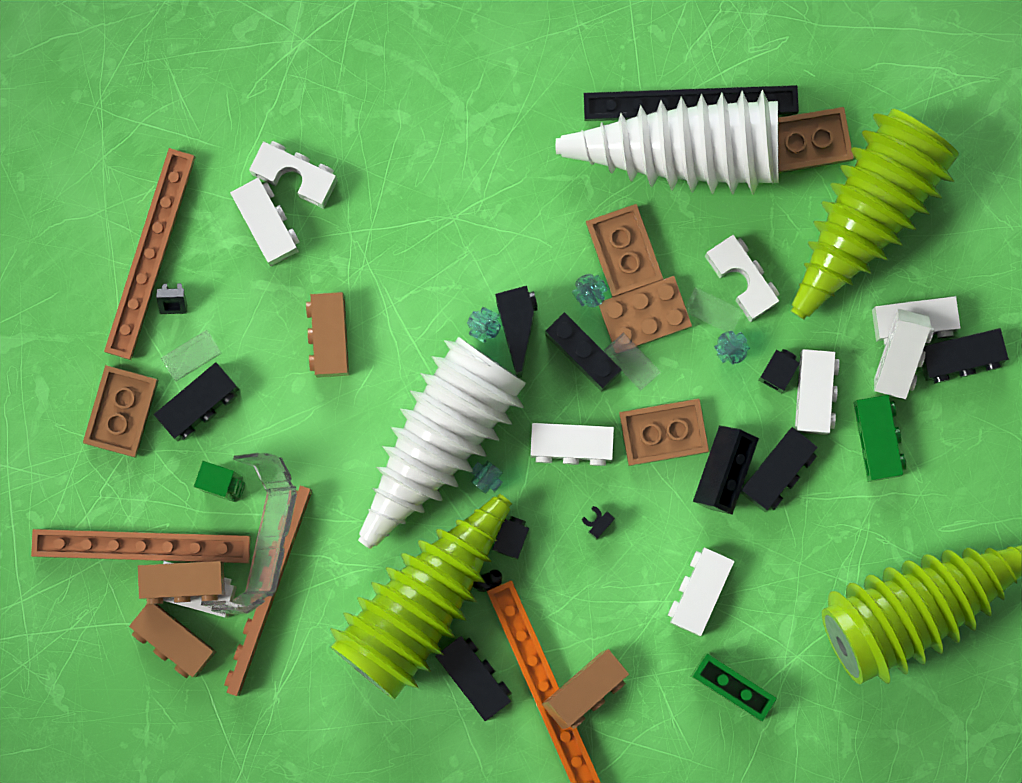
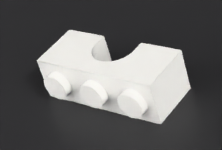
[249,141,338,209]
[705,235,780,322]

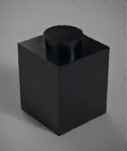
[759,349,800,394]
[492,516,529,560]

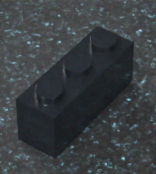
[545,312,622,392]
[922,328,1009,384]
[153,362,239,441]
[693,425,759,515]
[740,427,818,512]
[435,636,512,721]

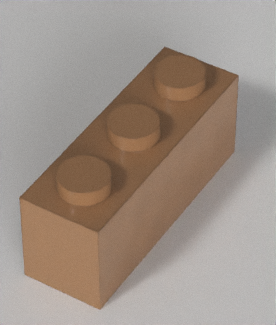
[306,292,349,378]
[138,561,225,604]
[129,604,217,678]
[542,649,629,730]

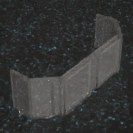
[201,453,297,614]

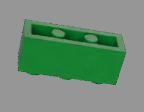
[853,395,906,482]
[194,461,245,502]
[690,653,777,722]

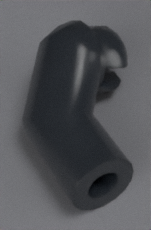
[472,569,503,592]

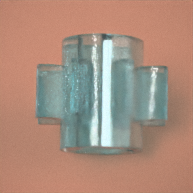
[572,274,608,307]
[467,307,501,343]
[714,331,750,365]
[470,460,503,494]

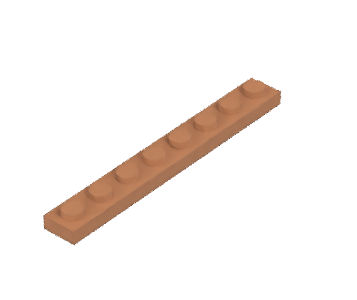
[104,148,196,360]
[224,485,312,696]
[31,529,251,563]

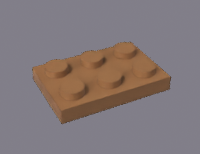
[778,107,854,173]
[586,204,663,297]
[598,276,692,354]
[83,365,159,458]
[619,399,709,466]

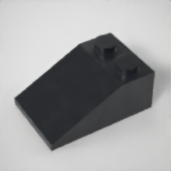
[495,285,538,378]

